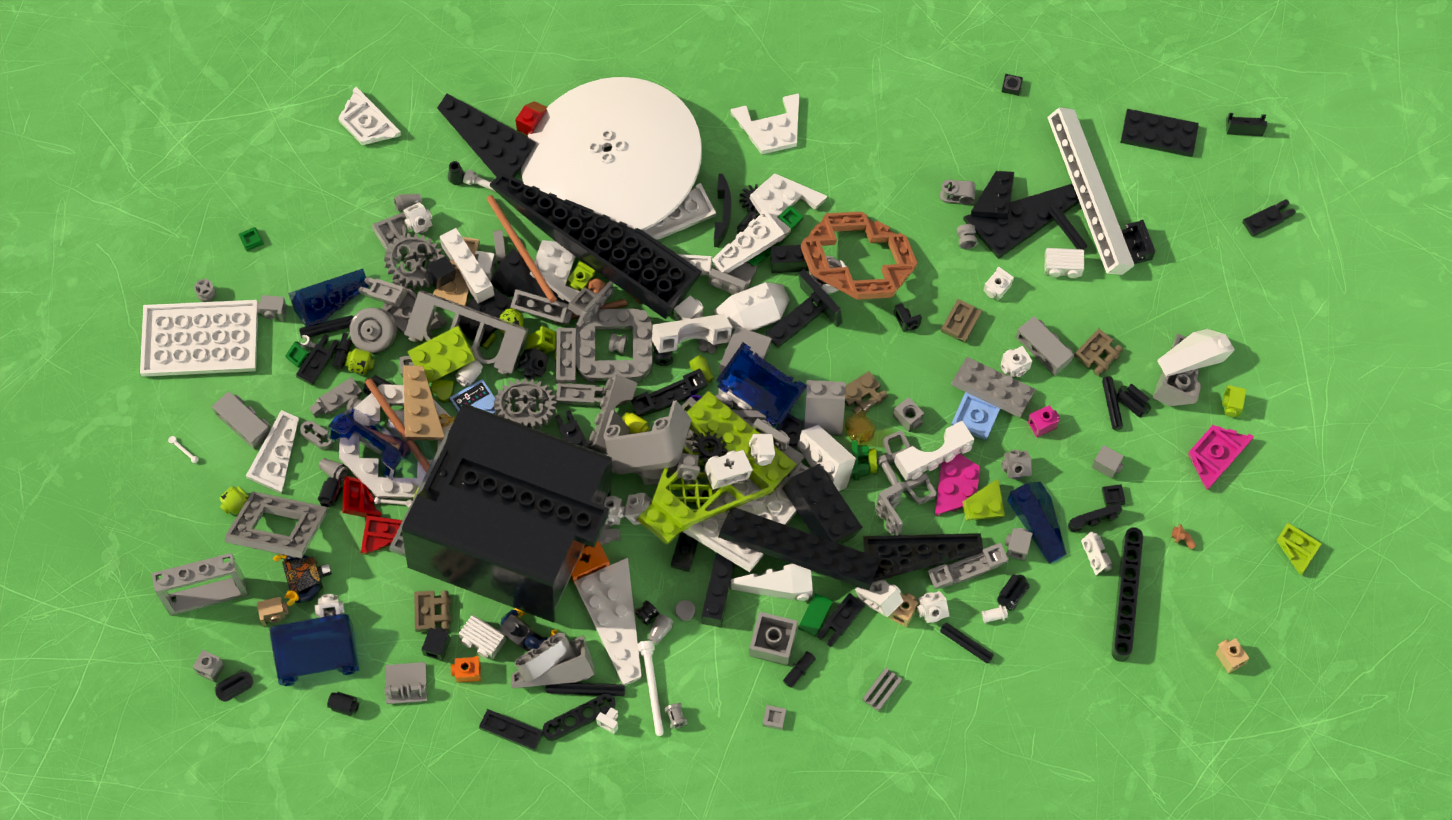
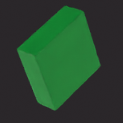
[239,227,264,251]
[285,341,310,368]

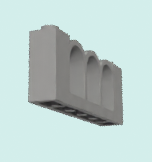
[404,290,529,375]

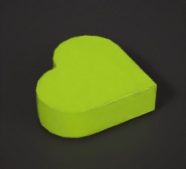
[431,379,455,403]
[869,448,878,473]

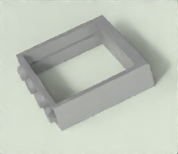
[152,553,249,616]

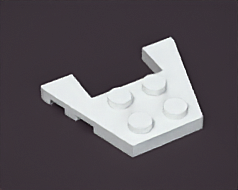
[731,94,799,154]
[750,173,827,243]
[530,240,580,303]

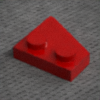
[342,476,381,518]
[361,516,403,554]

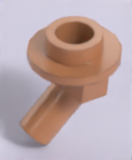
[588,279,606,294]
[1171,524,1196,549]

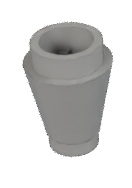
[394,193,422,212]
[319,458,348,482]
[648,613,674,645]

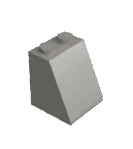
[804,380,846,436]

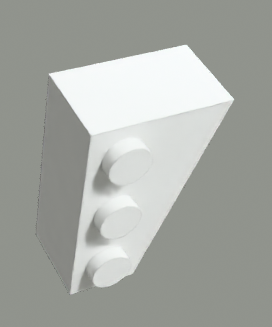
[797,425,856,491]

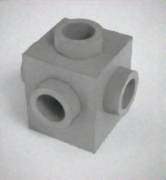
[1001,450,1032,479]

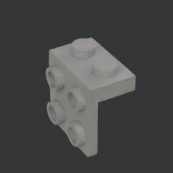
[709,262,757,294]

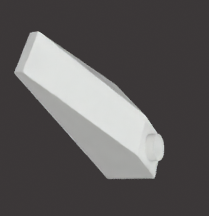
[1157,329,1235,377]
[730,564,813,601]

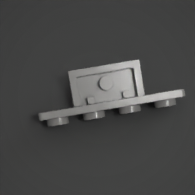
[567,281,614,327]
[739,416,804,471]

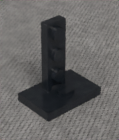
[765,269,842,348]

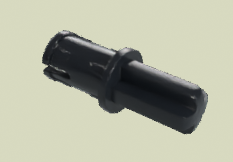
[332,333,352,370]
[783,651,816,688]

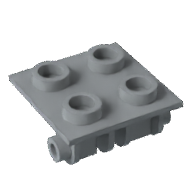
[385,662,427,704]

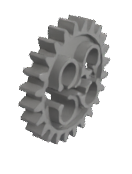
[384,233,445,290]
[494,378,557,429]

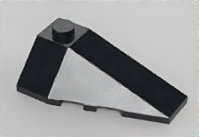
[490,249,569,304]

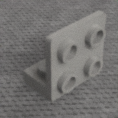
[876,482,903,536]

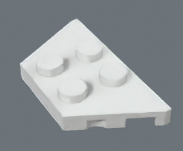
[338,87,401,145]

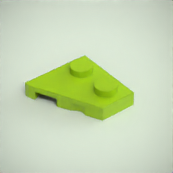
[963,480,1005,521]
[1276,523,1322,575]

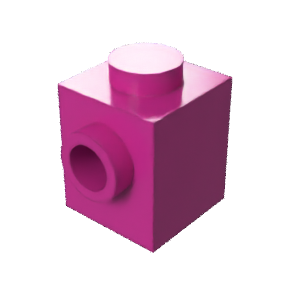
[1027,405,1060,437]

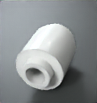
[456,360,483,387]

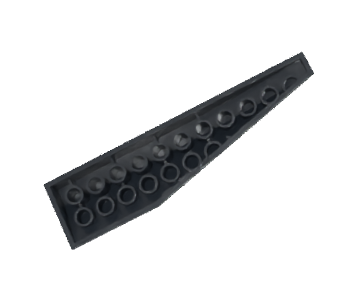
[490,173,702,319]

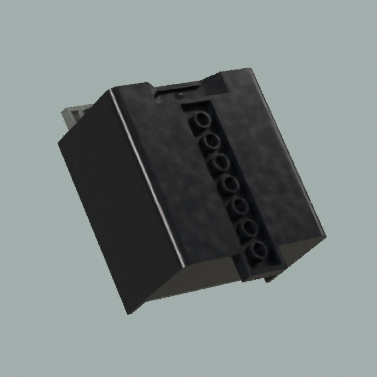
[389,403,612,623]

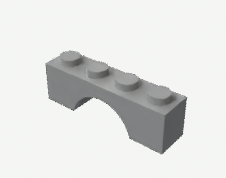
[589,374,637,455]

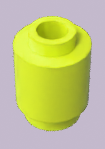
[622,412,649,434]

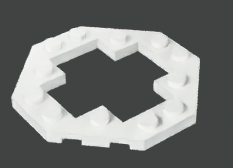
[339,384,454,499]

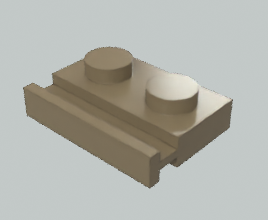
[941,299,982,343]

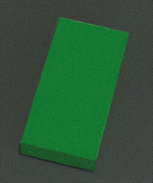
[798,593,833,637]

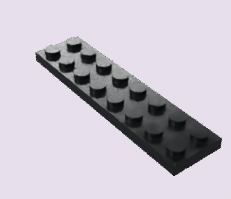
[718,507,881,590]

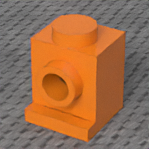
[451,656,481,682]

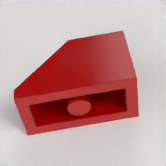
[515,101,547,136]

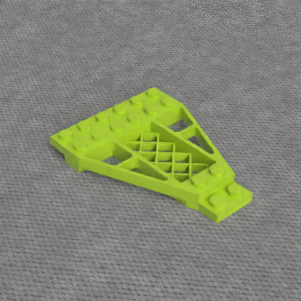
[637,391,797,545]

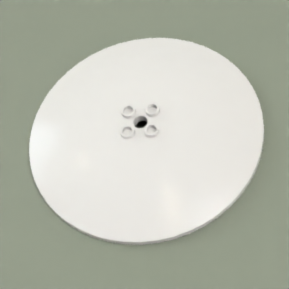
[521,77,702,231]

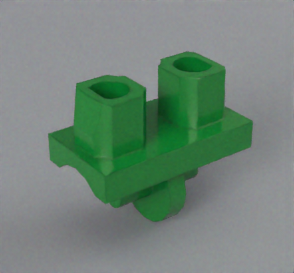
[848,441,870,481]

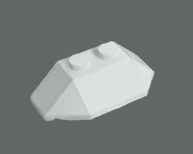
[714,282,790,331]

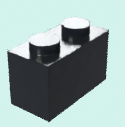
[770,245,809,273]

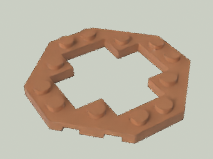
[801,212,917,300]

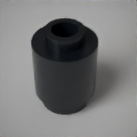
[318,477,342,508]
[327,692,359,716]

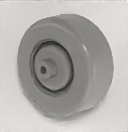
[349,307,397,353]

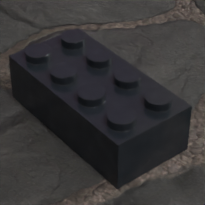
[782,463,863,544]

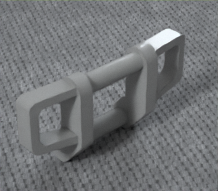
[877,431,936,505]

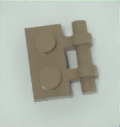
[1074,329,1123,376]
[845,371,888,416]
[414,591,451,632]

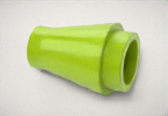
[689,355,714,383]

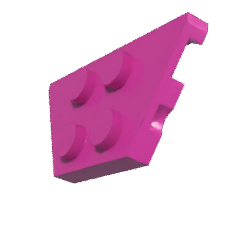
[1188,425,1254,490]
[935,454,980,516]

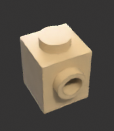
[1215,638,1249,673]

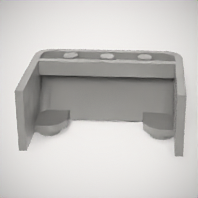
[603,400,692,475]

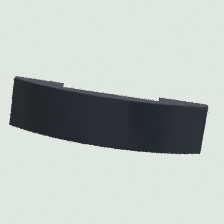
[714,174,731,247]
[631,369,708,416]

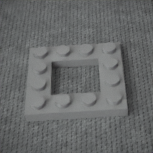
[225,491,327,558]

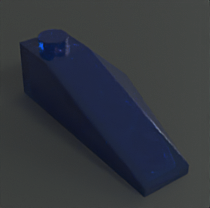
[288,268,369,327]
[1007,481,1066,564]

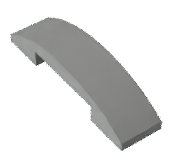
[927,543,1008,589]

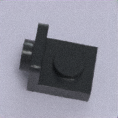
[894,303,922,332]

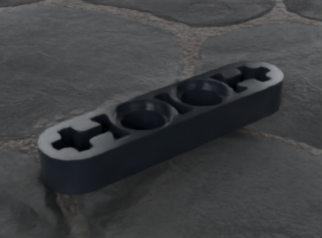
[543,694,616,741]

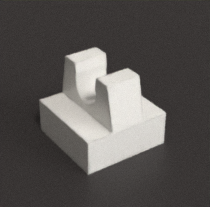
[596,708,618,734]

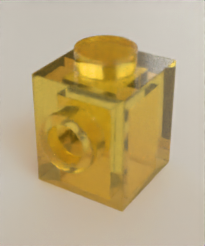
[845,410,875,445]

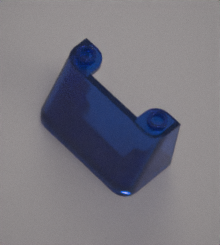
[716,342,807,426]
[327,408,410,481]
[269,614,359,686]

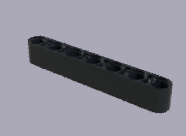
[1112,527,1143,662]

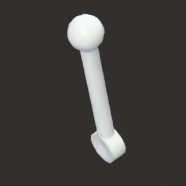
[168,436,199,463]
[374,497,413,508]

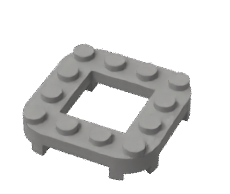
[576,309,653,384]

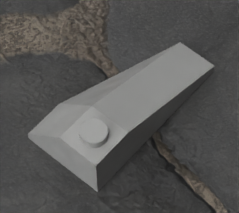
[1153,334,1201,406]
[511,635,595,688]

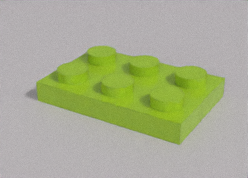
[407,326,476,384]

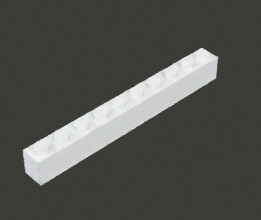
[1048,107,1135,275]

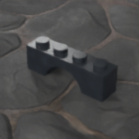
[702,552,735,628]

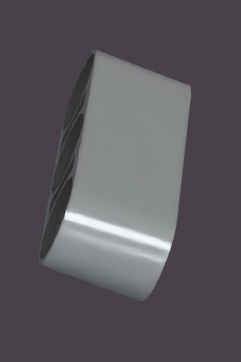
[515,633,573,682]

